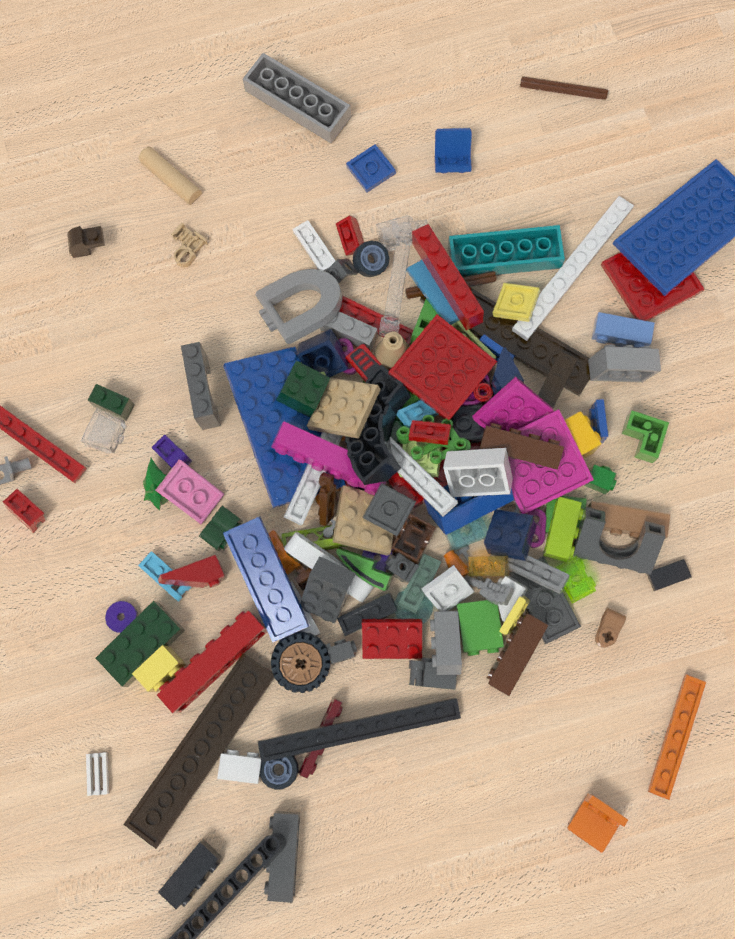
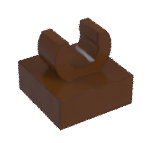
[294,564,312,591]

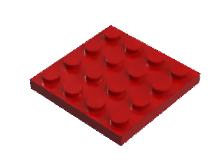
[601,252,705,321]
[388,314,497,420]

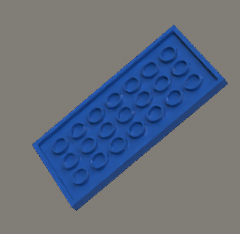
[613,159,735,296]
[223,347,346,508]

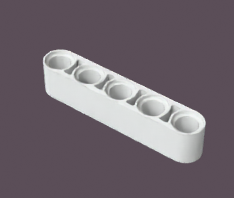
[284,532,374,602]

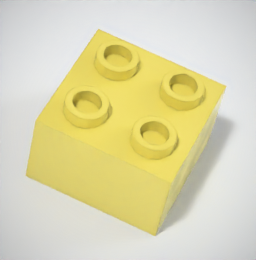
[132,645,186,692]

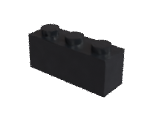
[158,839,221,909]

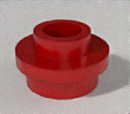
[473,383,493,402]

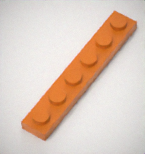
[648,675,706,800]

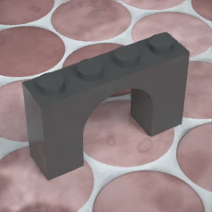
[181,342,221,430]
[573,507,666,575]

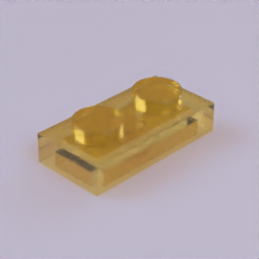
[468,556,509,577]

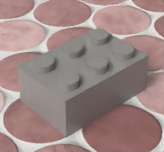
[589,344,661,383]

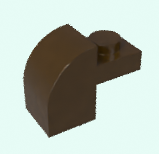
[67,226,105,258]

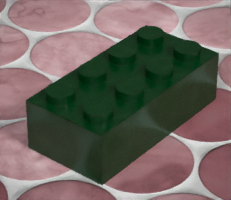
[95,601,185,687]

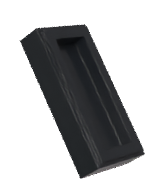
[647,559,692,591]

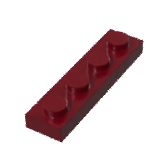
[298,697,343,779]

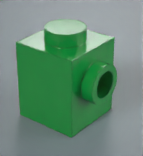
[584,464,617,495]

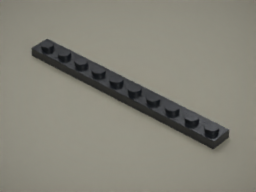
[257,698,461,763]

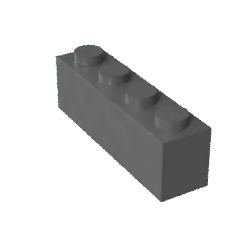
[264,811,300,903]

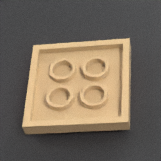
[307,378,380,438]
[333,485,393,556]

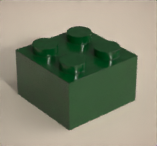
[276,360,330,417]

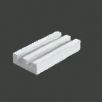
[86,752,109,796]

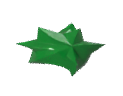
[143,457,169,511]

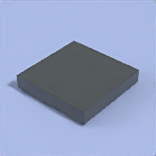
[362,483,416,536]

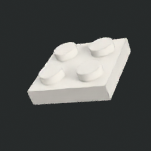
[421,565,474,612]

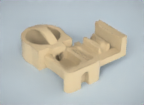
[171,223,208,268]

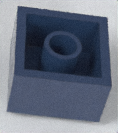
[484,509,536,561]

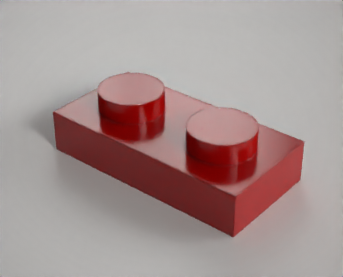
[409,420,451,445]

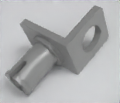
[0,456,31,485]

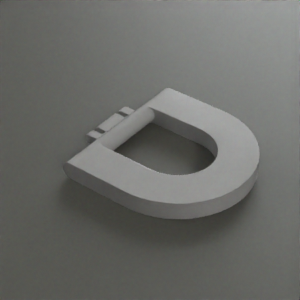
[255,269,342,344]

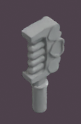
[464,575,514,606]

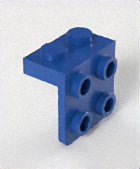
[434,128,472,173]

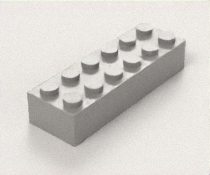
[242,53,351,143]

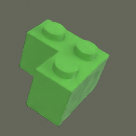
[621,410,669,463]

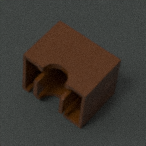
[391,514,436,565]

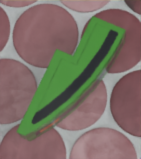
[336,548,393,591]

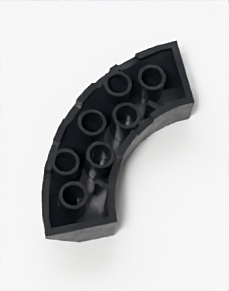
[345,365,411,485]

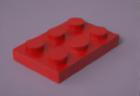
[362,619,422,659]

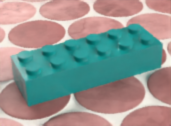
[448,225,565,277]

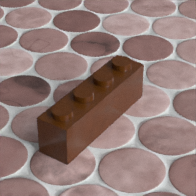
[479,423,564,470]
[486,613,549,696]

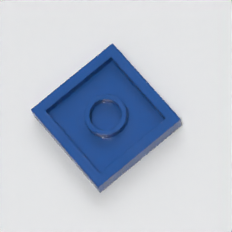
[346,144,396,193]

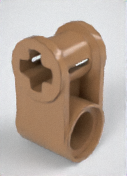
[595,607,626,648]

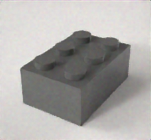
[300,556,356,624]

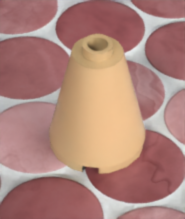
[374,332,410,371]

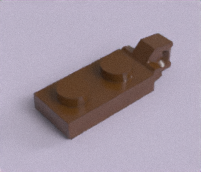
[318,472,336,526]

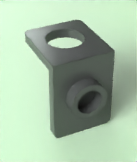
[326,259,358,284]

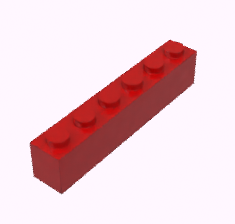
[412,224,484,331]

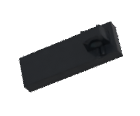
[337,593,399,636]

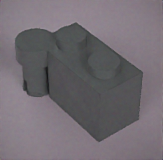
[409,658,457,690]

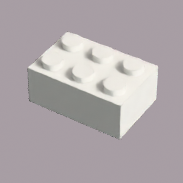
[443,448,513,497]

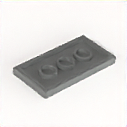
[509,556,581,644]

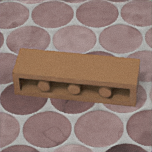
[588,501,670,539]

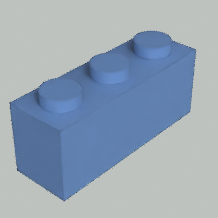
[591,312,655,348]

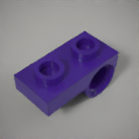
[151,434,192,468]

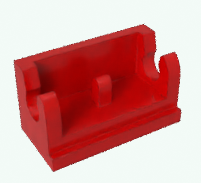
[2,489,45,533]

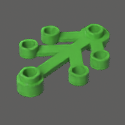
[396,415,471,464]

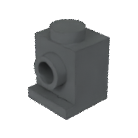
[384,553,419,583]
[326,639,358,664]

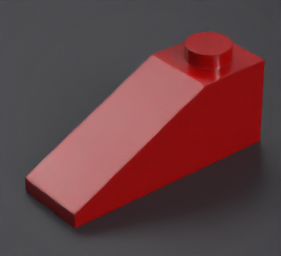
[158,555,224,588]

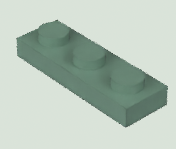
[398,554,441,614]

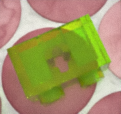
[555,556,596,604]

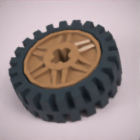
[271,631,330,693]

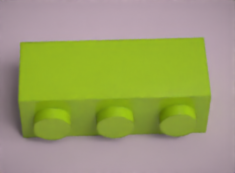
[543,497,584,562]

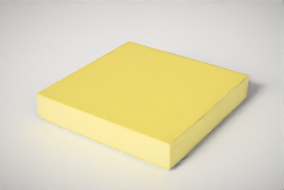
[493,283,540,322]
[499,596,530,635]

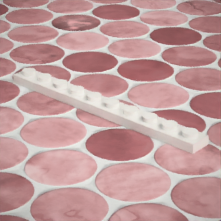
[512,196,634,341]

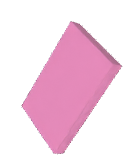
[155,459,224,524]

